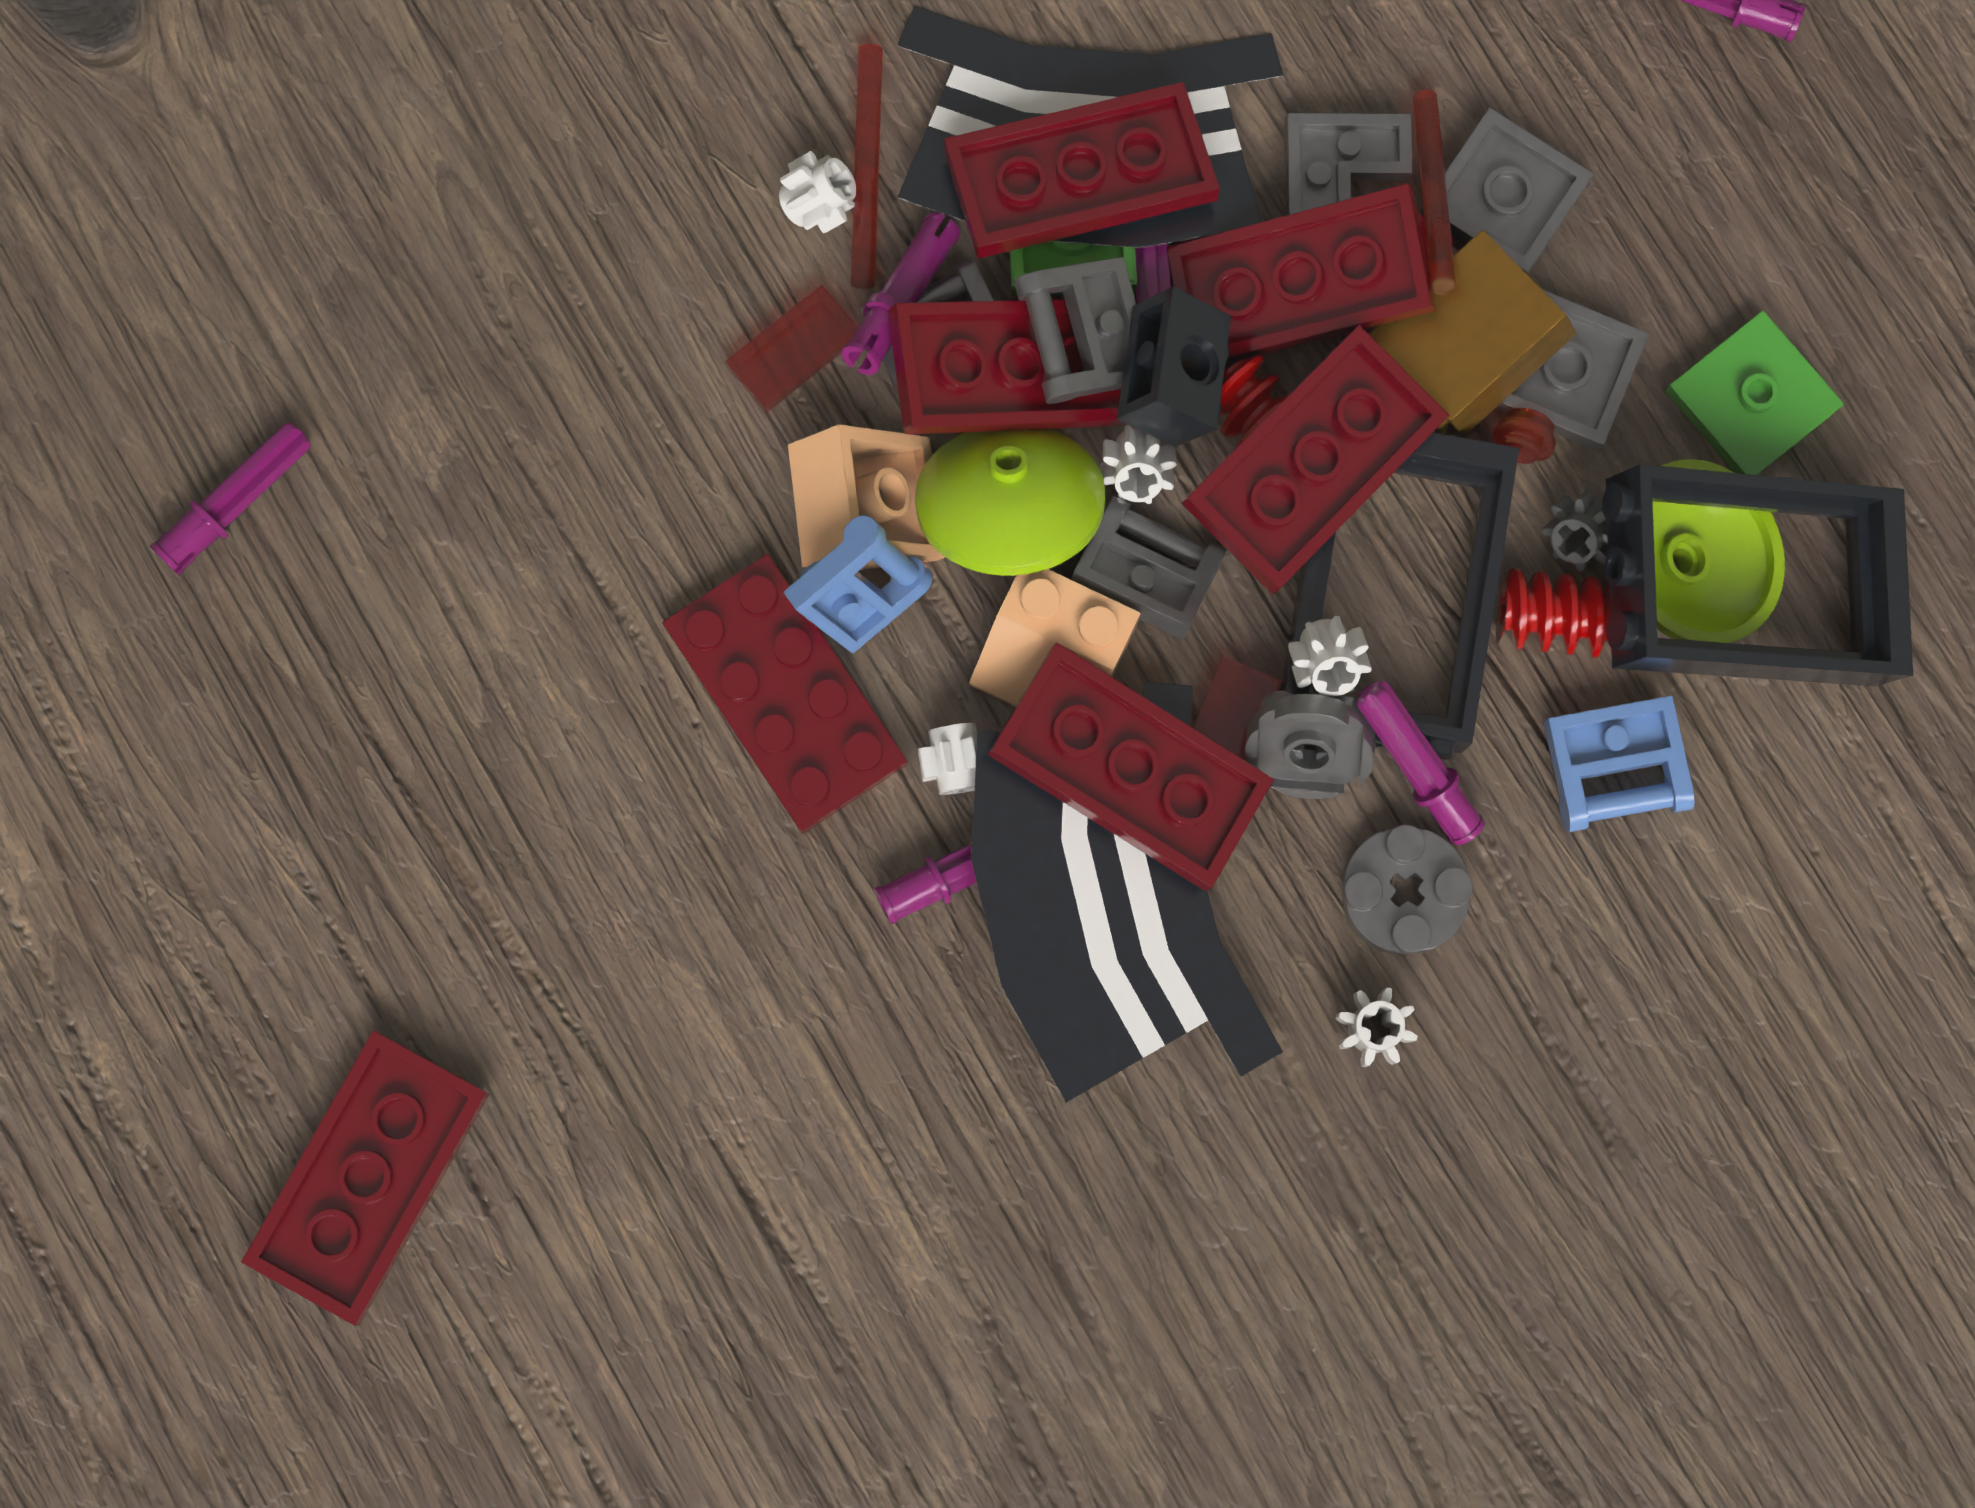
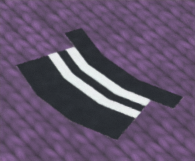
[897,6,1283,248]
[971,681,1283,1103]

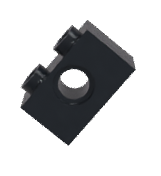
[1117,286,1231,447]

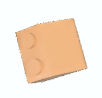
[788,424,945,570]
[969,569,1141,707]

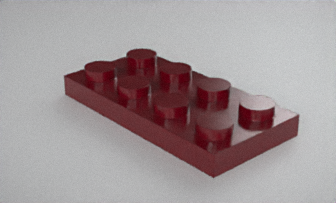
[944,82,1220,259]
[1167,183,1436,364]
[887,299,1128,435]
[1181,325,1449,595]
[662,554,908,834]
[987,642,1274,891]
[241,1030,490,1326]

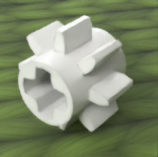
[779,151,856,233]
[1100,425,1177,504]
[1288,616,1372,696]
[918,723,977,795]
[1335,987,1418,1067]

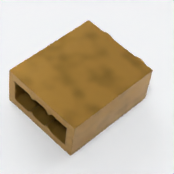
[1369,230,1577,437]

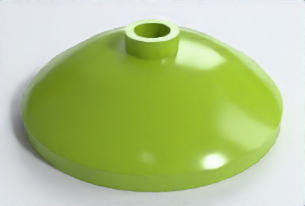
[915,429,1105,576]
[1653,459,1785,643]

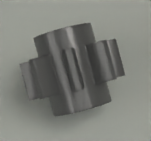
[1542,488,1608,572]

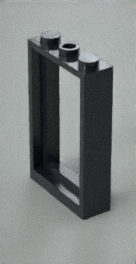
[1280,433,1520,760]
[1602,464,1913,686]

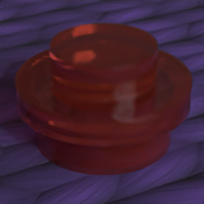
[1493,408,1556,464]

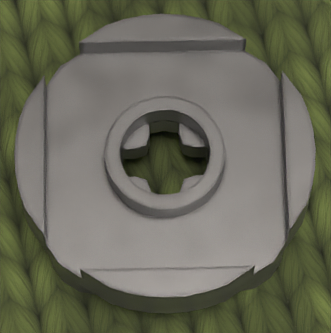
[1245,691,1376,799]
[1342,825,1473,955]

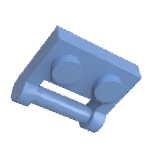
[784,515,932,654]
[1543,696,1695,832]

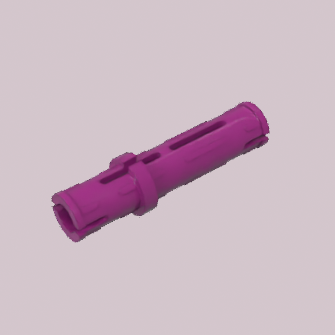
[841,212,960,375]

